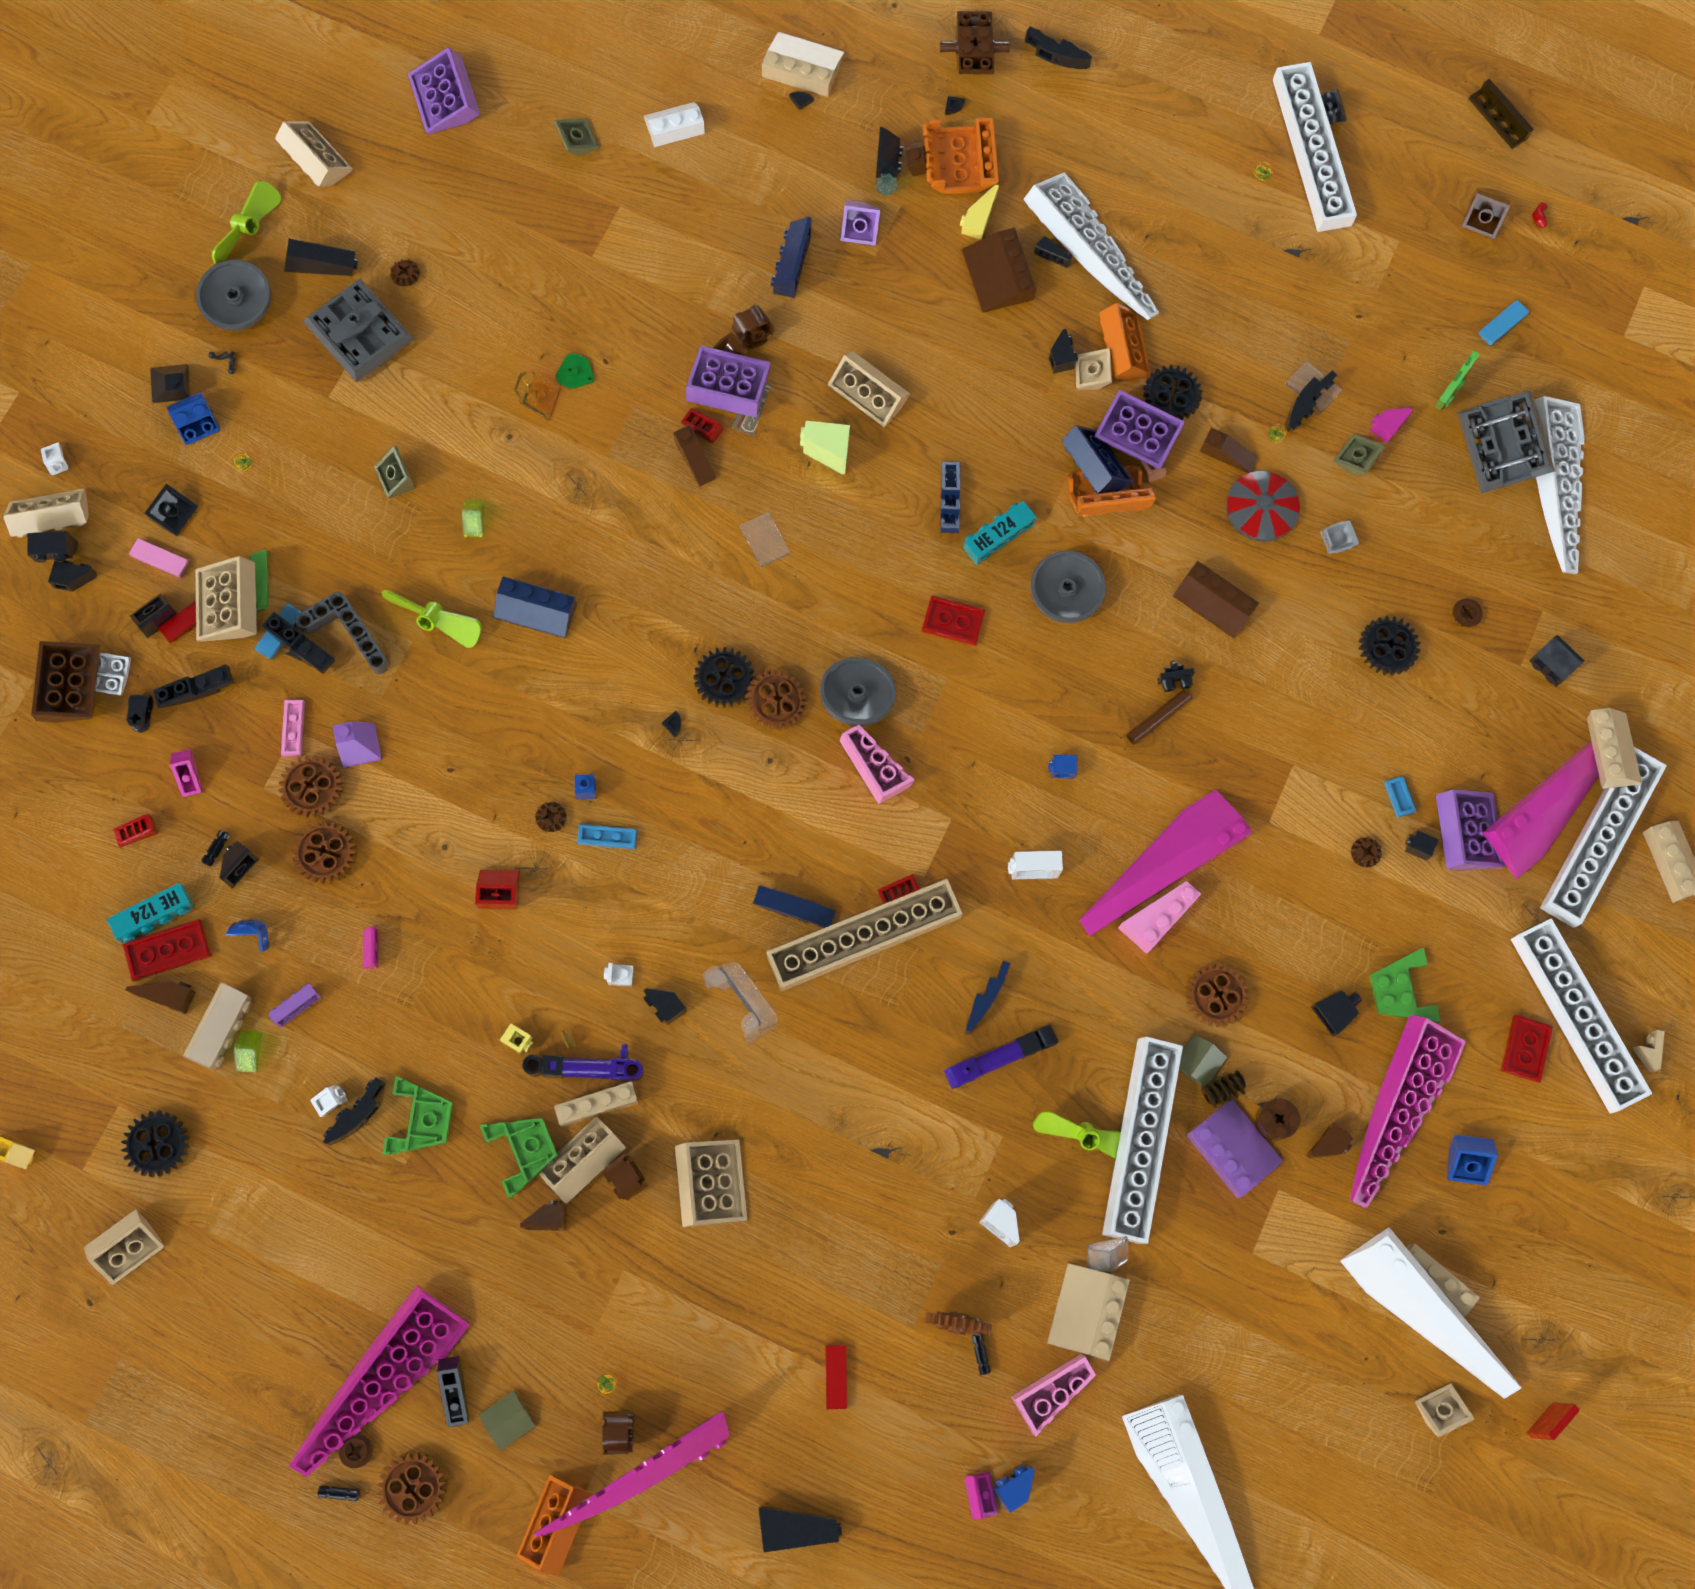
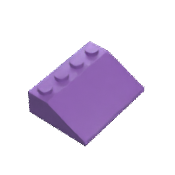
[408,47,480,134]
[686,345,771,418]
[1094,390,1185,470]
[1436,789,1505,870]
[1186,1098,1283,1199]

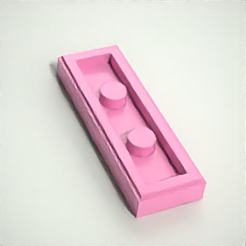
[129,538,190,578]
[281,700,305,757]

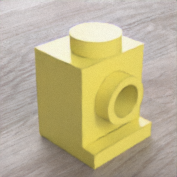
[500,1024,533,1055]

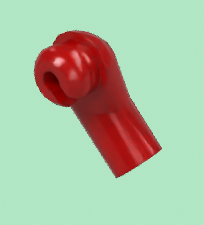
[1532,202,1548,228]

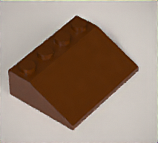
[962,227,1036,313]
[31,641,100,722]

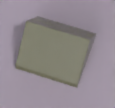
[374,446,415,498]

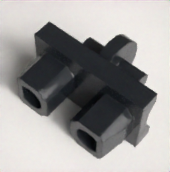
[1321,89,1347,125]
[1157,660,1194,692]

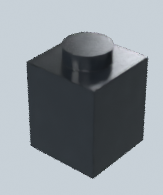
[1405,830,1439,861]

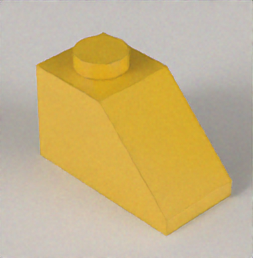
[0,1136,35,1169]

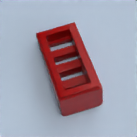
[681,408,723,443]
[113,814,157,847]
[878,874,921,904]

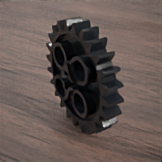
[1143,365,1203,421]
[1358,616,1421,676]
[694,647,755,708]
[121,1111,190,1178]

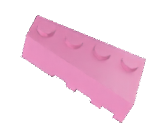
[839,725,914,804]
[1118,881,1201,954]
[1011,1354,1096,1437]

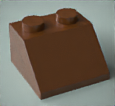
[1461,189,1510,239]

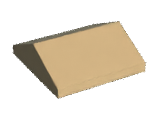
[1076,348,1112,390]
[1415,1383,1474,1438]

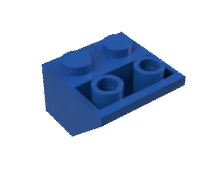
[167,392,220,445]
[993,1464,1034,1513]

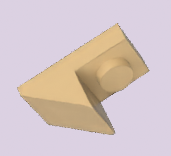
[1632,1030,1665,1072]

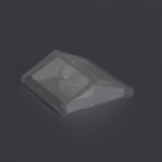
[1087,1236,1128,1274]

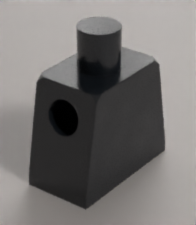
[1311,991,1362,1037]

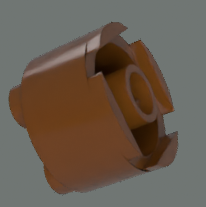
[732,305,774,349]
[1256,1098,1301,1141]
[602,1153,648,1201]
[602,1410,634,1455]

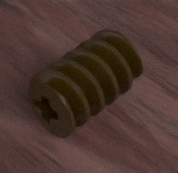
[1201,1070,1246,1108]

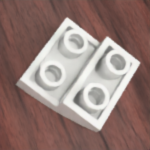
[96,652,131,695]

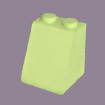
[800,421,850,474]

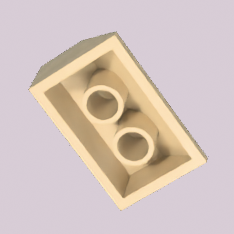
[84,1209,165,1285]

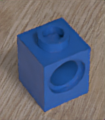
[1048,755,1077,779]
[575,774,596,800]

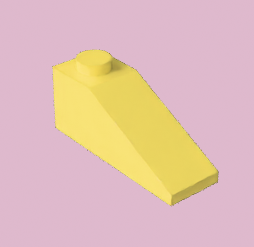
[960,185,999,240]

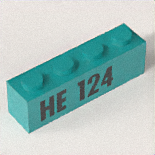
[963,501,1037,565]
[107,883,194,943]

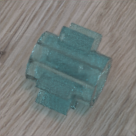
[876,173,897,196]

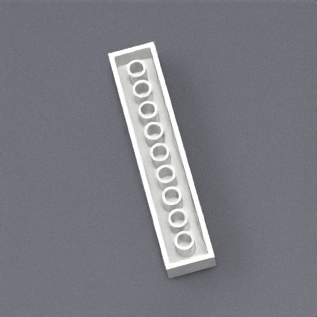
[1273,62,1357,232]
[1540,747,1667,928]
[1511,918,1652,1114]
[1102,1037,1183,1244]

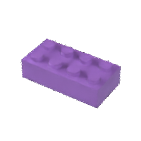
[268,984,322,1028]

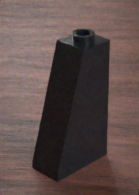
[284,238,358,276]
[759,1506,842,1552]

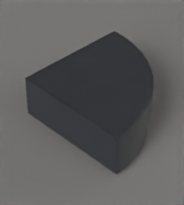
[789,91,814,110]
[945,96,965,115]
[662,711,681,738]

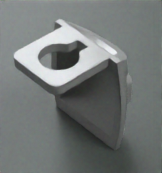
[1320,521,1359,554]

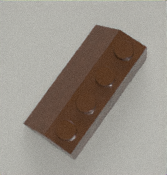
[1173,561,1259,638]

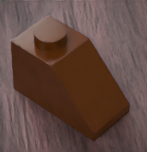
[906,141,928,176]
[1306,1123,1353,1158]

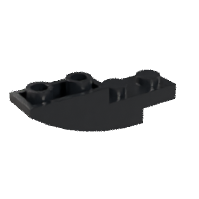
[1025,26,1092,69]
[1284,370,1337,433]
[262,612,335,674]
[153,664,234,708]
[323,1077,386,1146]

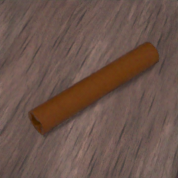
[1126,689,1192,745]

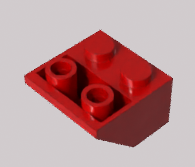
[475,870,520,909]

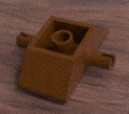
[940,11,1010,74]

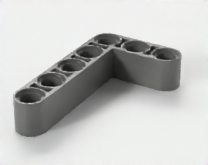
[296,592,389,674]

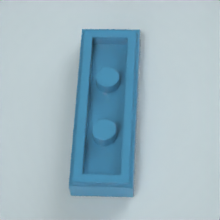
[1478,300,1529,346]
[254,603,301,660]
[577,824,637,850]

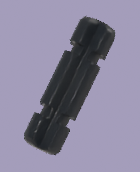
[201,830,230,866]
[972,1334,991,1375]
[318,1485,360,1502]

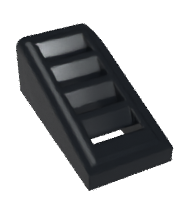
[1034,236,1072,268]

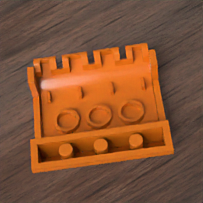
[923,118,999,194]
[1067,465,1155,517]

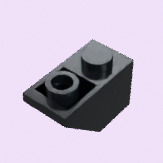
[1049,329,1078,374]
[48,561,97,592]
[643,988,686,1025]

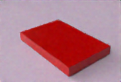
[921,596,985,646]
[1501,1015,1553,1083]
[1526,1403,1580,1440]

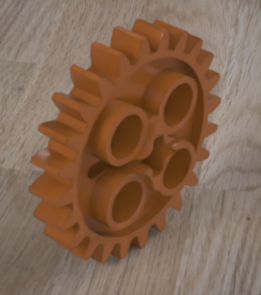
[745,669,806,731]
[279,755,343,818]
[291,821,357,884]
[1185,963,1250,1027]
[925,1311,992,1336]
[377,1453,447,1524]

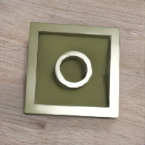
[554,119,599,156]
[1334,434,1385,474]
[1179,1034,1227,1087]
[479,1391,536,1451]

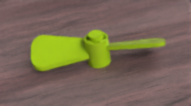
[212,181,281,265]
[381,589,482,648]
[1033,1111,1121,1159]

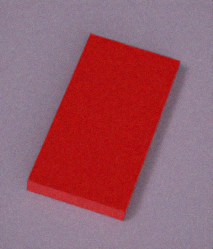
[122,919,211,982]

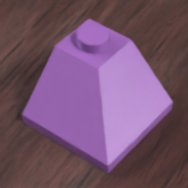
[840,200,880,246]
[333,722,382,768]

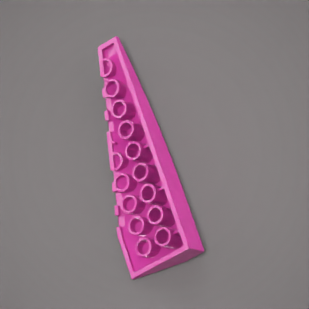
[1483,741,1599,879]
[1079,790,1252,936]
[1350,1015,1466,1208]
[289,1285,470,1477]
[534,1412,730,1537]

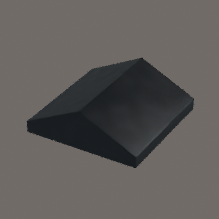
[144,484,198,536]

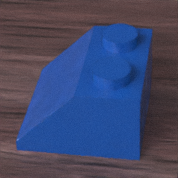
[1447,1134,1498,1185]

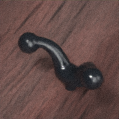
[208,351,236,374]

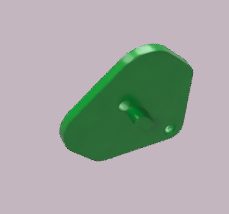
[556,353,594,389]

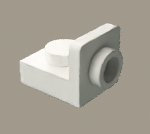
[41,442,69,475]
[604,962,634,986]
[310,1085,348,1117]

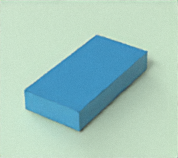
[1384,776,1416,818]

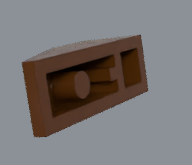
[673,425,716,487]
[1200,428,1257,473]
[125,981,196,1014]

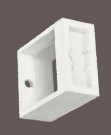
[1008,851,1063,880]

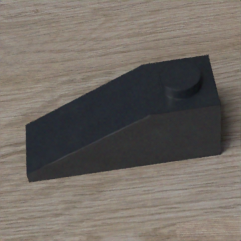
[437,1356,469,1427]

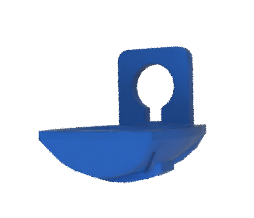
[226,920,269,952]

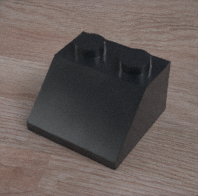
[876,127,903,179]
[27,531,78,563]
[1529,635,1584,687]

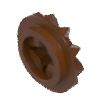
[390,259,420,287]
[1452,599,1483,628]
[535,802,566,832]
[1351,837,1382,868]
[339,1434,373,1468]

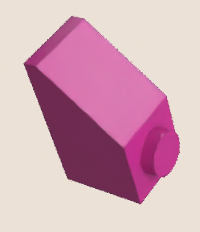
[1370,408,1413,443]
[170,749,202,797]

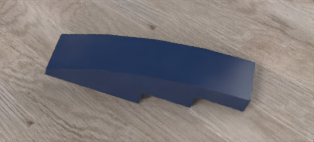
[940,462,960,533]
[752,885,835,928]
[965,961,1010,1034]

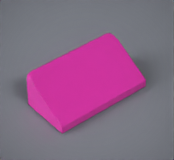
[363,926,378,969]
[965,1472,998,1519]

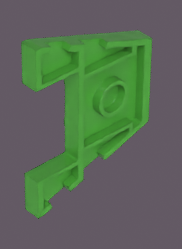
[1435,350,1480,410]
[250,549,269,612]
[1370,948,1440,1024]
[382,1076,453,1156]
[480,1118,558,1199]

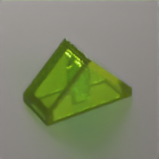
[462,500,484,537]
[234,1031,262,1072]

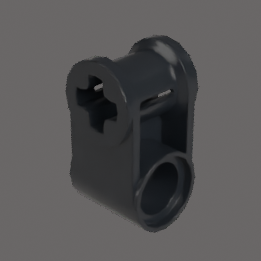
[126,695,153,733]

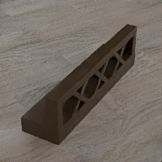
[1468,79,1534,149]

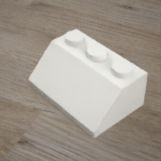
[644,102,705,147]
[979,1199,1020,1248]

